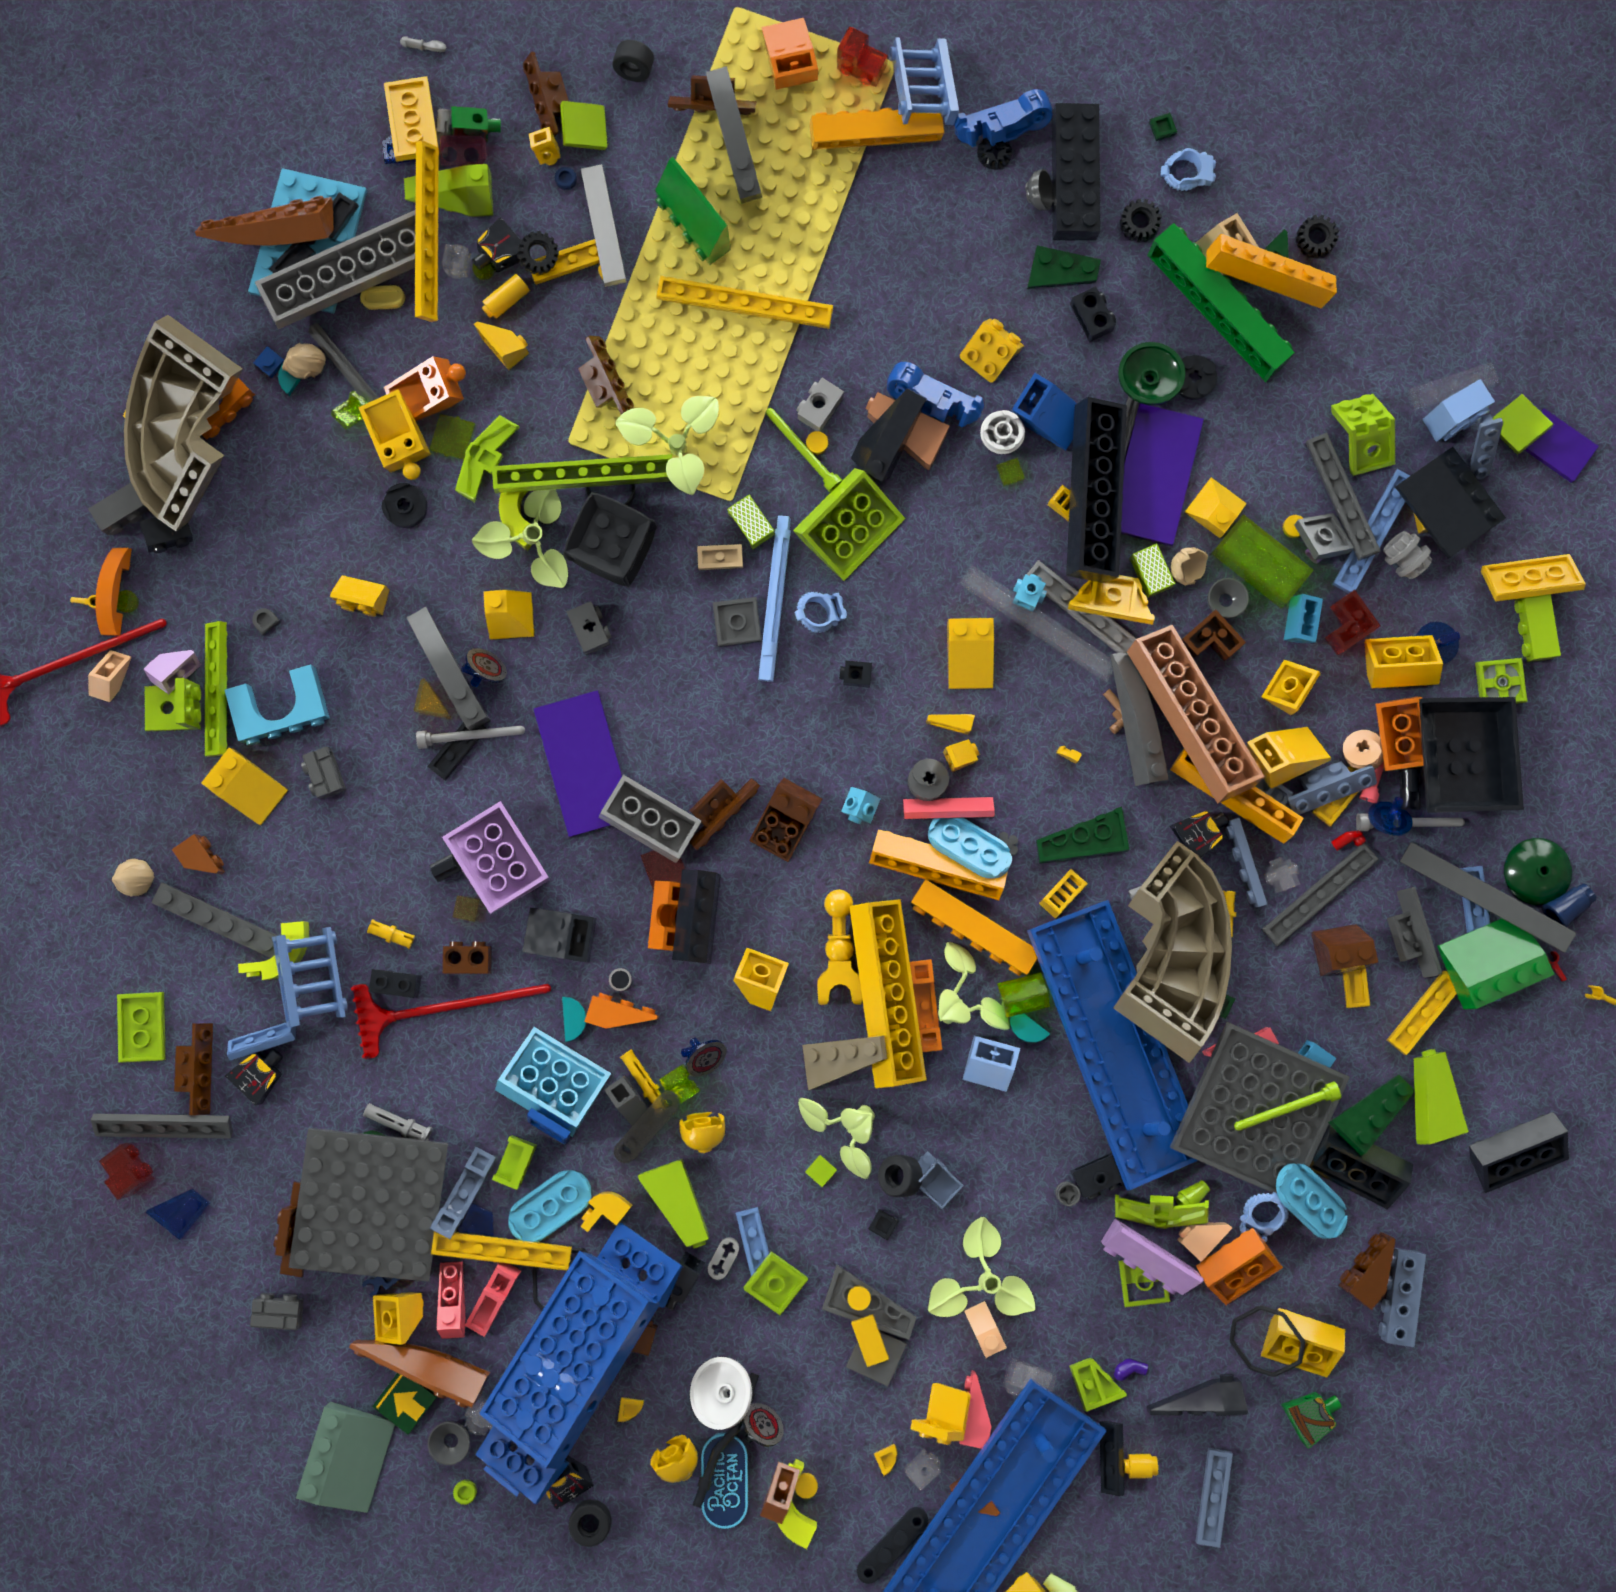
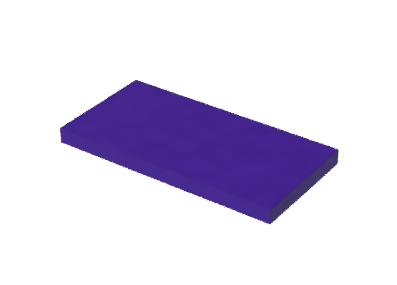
[1121,403,1204,546]
[533,690,622,837]

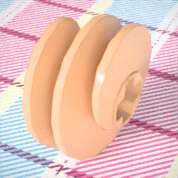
[1343,730,1383,769]

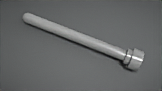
[416,726,525,749]
[1356,813,1465,831]

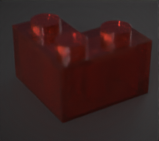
[837,26,888,87]
[1325,590,1381,655]
[99,1142,154,1200]

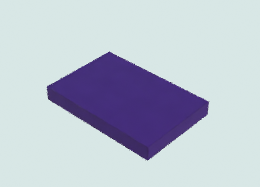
[1525,408,1599,483]

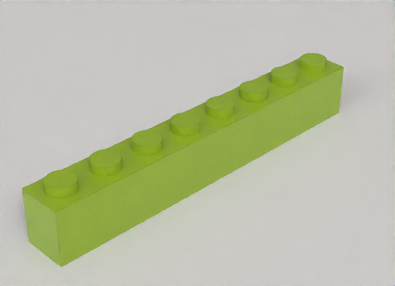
[492,454,672,493]

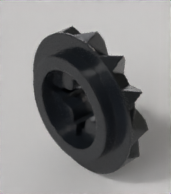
[977,138,1012,170]

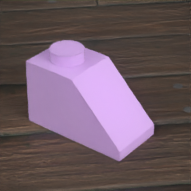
[144,650,201,695]

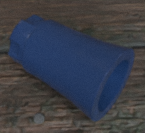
[1542,883,1597,927]

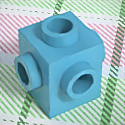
[1012,574,1047,612]
[841,787,880,824]

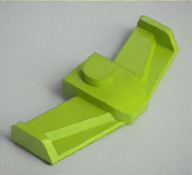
[455,415,520,503]
[1115,1194,1209,1229]

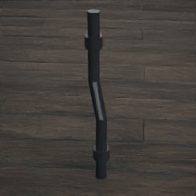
[693,1372,760,1508]

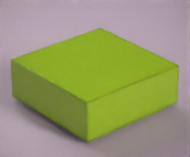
[805,1155,837,1187]

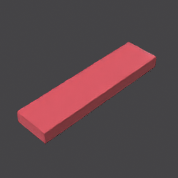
[903,797,995,819]

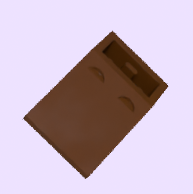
[749,778,823,862]
[1338,1232,1396,1310]

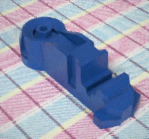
[954,89,1053,147]
[887,362,984,427]

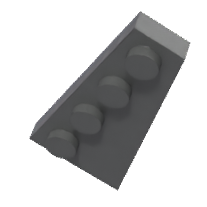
[822,1264,916,1340]

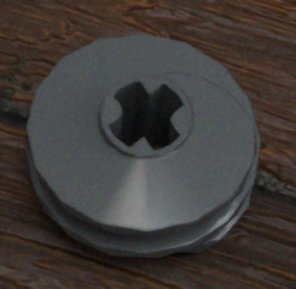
[908,759,949,801]

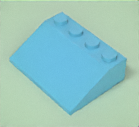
[495,1027,611,1137]

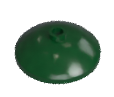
[1118,342,1185,405]
[1504,838,1572,905]

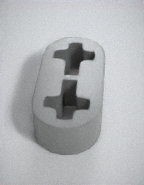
[708,1237,739,1280]

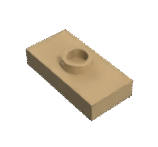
[697,544,743,570]

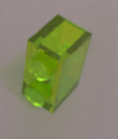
[997,973,1050,1018]

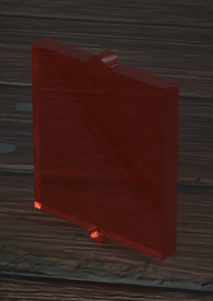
[640,850,685,892]

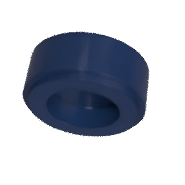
[555,167,577,190]

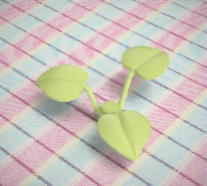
[615,396,719,495]
[472,489,568,588]
[938,942,1010,1030]
[799,1098,875,1179]
[928,1217,1035,1317]

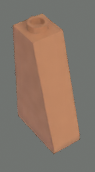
[866,392,949,470]

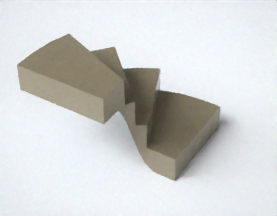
[124,315,243,531]
[1113,841,1232,1063]

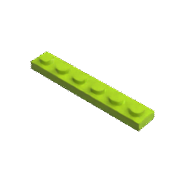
[205,621,227,757]

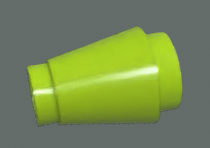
[1175,1180,1210,1205]

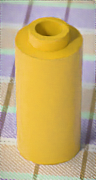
[482,274,530,319]

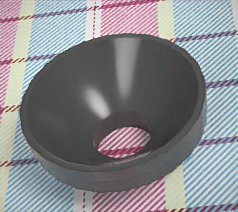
[1025,169,1052,211]
[1207,578,1249,619]
[428,1421,470,1465]

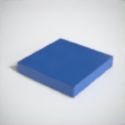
[527,1108,571,1145]

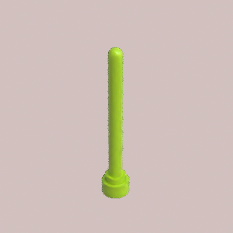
[766,408,842,493]
[1234,1081,1341,1131]

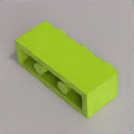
[1514,594,1561,662]

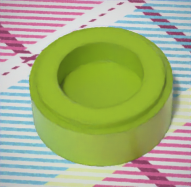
[453,1479,477,1505]

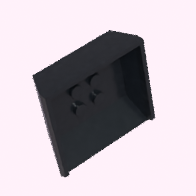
[1419,697,1524,813]

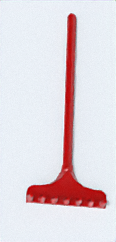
[0,619,167,727]
[351,984,551,1059]

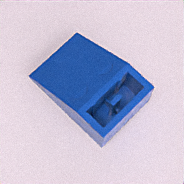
[1011,373,1077,451]

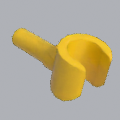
[70,595,96,610]
[1585,985,1616,1005]

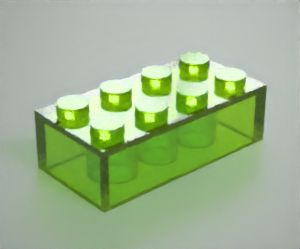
[1211,514,1314,609]

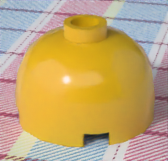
[679,1112,725,1153]
[650,1435,698,1483]

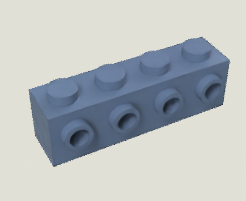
[1378,1248,1426,1347]

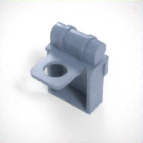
[918,1151,964,1209]

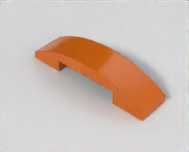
[95,548,132,636]
[910,959,942,1052]

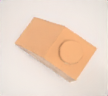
[88,650,131,702]
[1177,1222,1232,1262]
[964,1301,1007,1358]

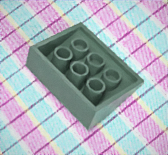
[296,1401,395,1513]

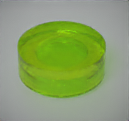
[472,263,495,280]
[117,590,139,613]

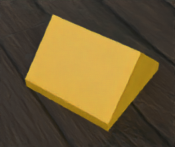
[1261,660,1321,715]

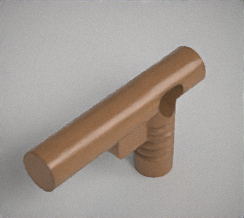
[1103,689,1124,734]

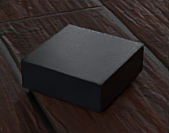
[868,1209,899,1241]

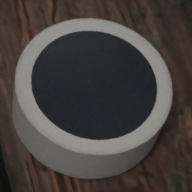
[609,968,632,991]

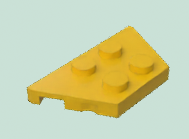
[1068,575,1155,625]

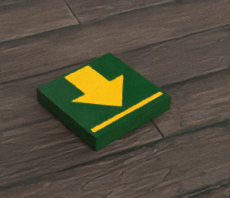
[372,1373,438,1435]

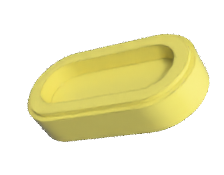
[360,285,405,310]

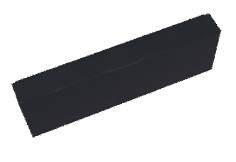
[427,722,487,781]
[1099,1421,1125,1497]

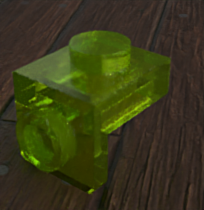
[331,390,367,430]

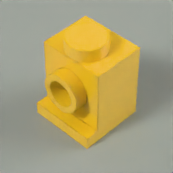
[529,127,561,165]

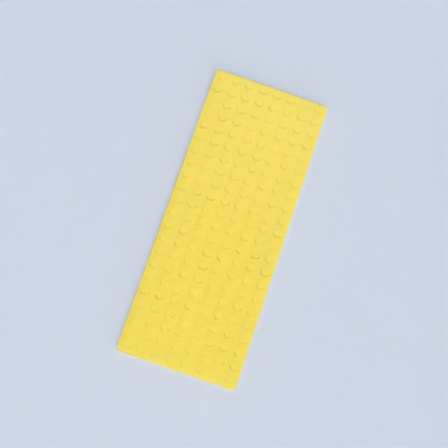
[568,7,894,501]

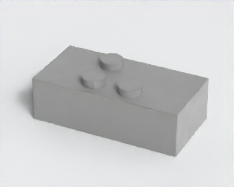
[598,775,701,863]

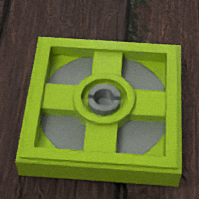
[1475,658,1528,704]

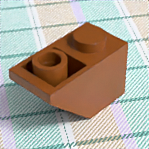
[172,834,225,874]

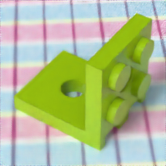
[1331,394,1395,476]
[145,678,201,731]

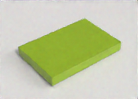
[117,992,166,1063]

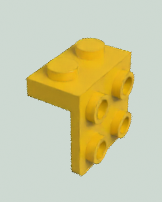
[960,318,1024,382]
[911,1383,971,1445]

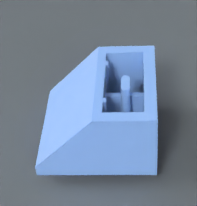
[962,1036,1020,1092]

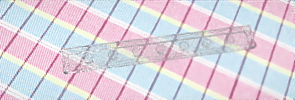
[959,565,1114,683]

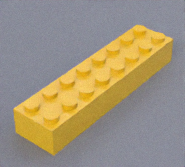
[849,899,926,1088]

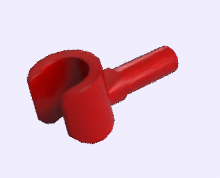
[1547,951,1567,982]

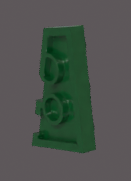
[1027,245,1101,289]

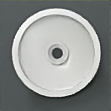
[690,1357,752,1429]

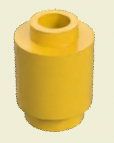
[1124,1454,1158,1478]

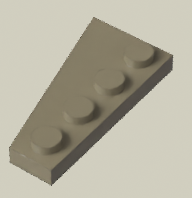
[802,1036,887,1090]

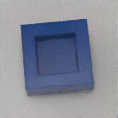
[253,346,284,378]

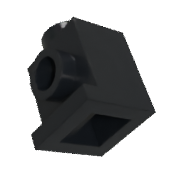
[839,660,872,688]

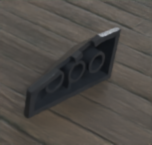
[851,388,927,482]
[1147,1374,1248,1416]

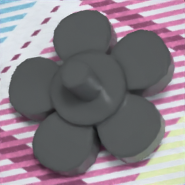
[998,832,1018,855]

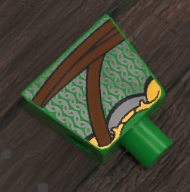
[451,106,501,145]
[1281,1392,1342,1448]

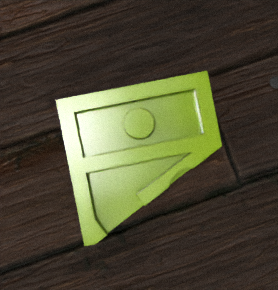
[1069,1358,1127,1412]

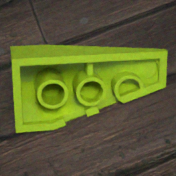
[404,164,493,217]

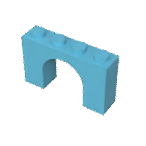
[224,665,330,746]

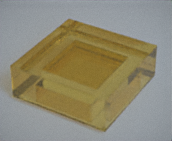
[452,895,480,922]

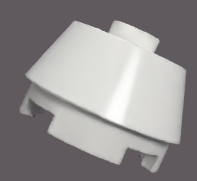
[980,410,1025,454]

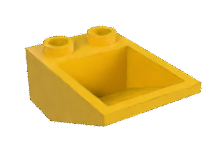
[358,389,431,480]
[1247,727,1331,789]

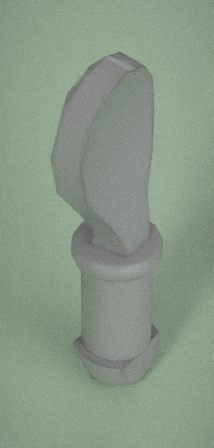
[400,37,446,52]

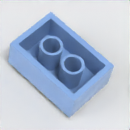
[1423,379,1495,442]

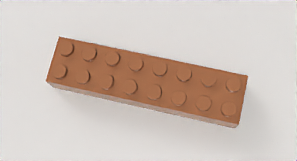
[1127,625,1265,804]

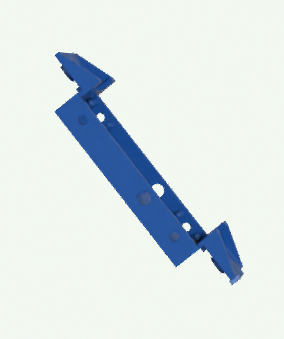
[476,1222,683,1504]

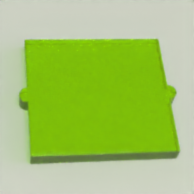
[429,414,475,460]

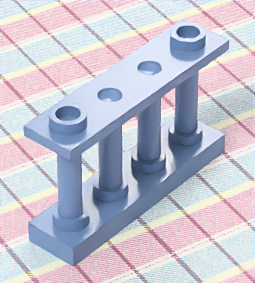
[889,38,959,125]
[272,927,348,1027]

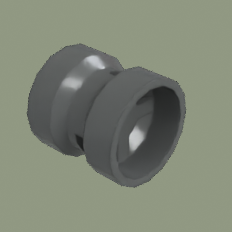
[1055,1181,1080,1206]

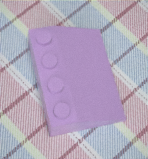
[442,801,550,914]
[1101,1218,1204,1295]

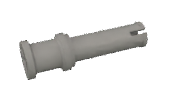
[363,1103,433,1141]

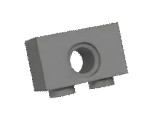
[796,378,844,432]

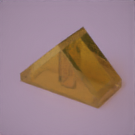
[414,678,452,720]

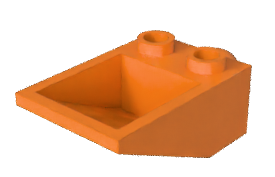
[384,356,466,421]

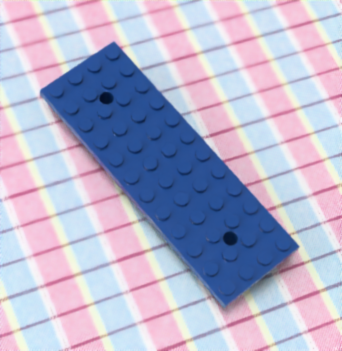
[1027,900,1198,1190]
[883,1378,1106,1592]

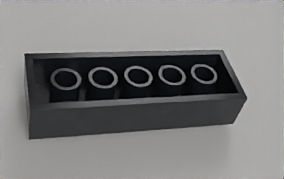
[1052,103,1101,240]

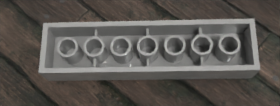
[255,210,416,329]

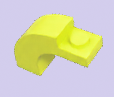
[499,491,532,551]
[238,921,309,980]
[777,1459,817,1549]

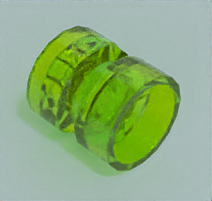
[659,1064,700,1106]

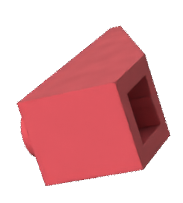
[437,1261,466,1339]
[959,1370,992,1449]

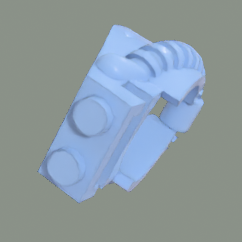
[1161,148,1216,191]
[795,592,847,633]
[1240,1192,1289,1243]

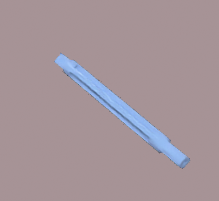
[758,516,791,682]

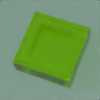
[996,458,1025,487]

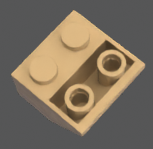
[1196,213,1258,276]

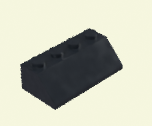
[672,869,721,964]
[1469,1112,1569,1193]
[1309,1124,1413,1210]

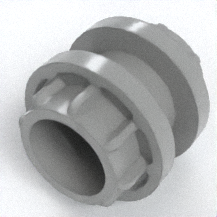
[1383,531,1432,579]

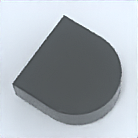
[252,608,280,636]

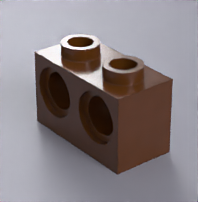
[442,942,492,974]

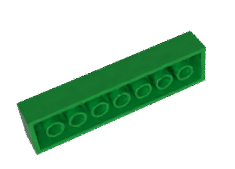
[1147,223,1295,383]

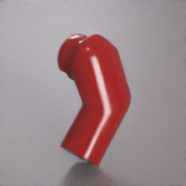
[1331,830,1366,851]

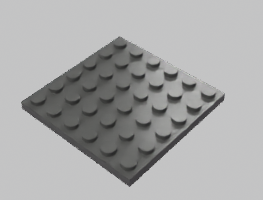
[1170,1022,1350,1193]
[289,1128,448,1282]

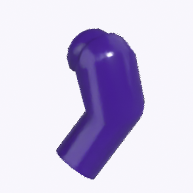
[1114,1359,1148,1381]

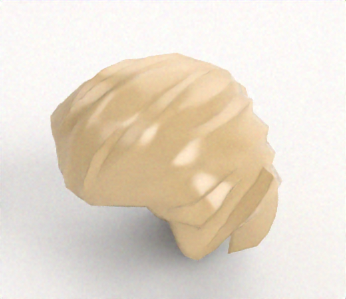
[282,343,326,379]
[1171,547,1208,586]
[112,859,154,897]

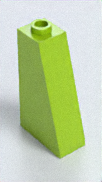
[1414,1049,1468,1144]
[638,1159,710,1248]

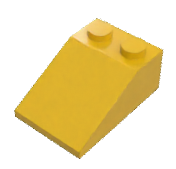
[947,618,994,689]
[201,747,288,826]

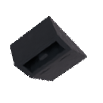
[522,907,597,963]

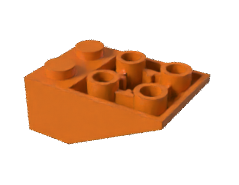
[761,18,818,90]

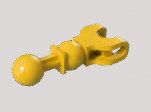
[817,889,862,1005]

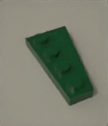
[1036,806,1130,864]
[1328,1075,1415,1155]

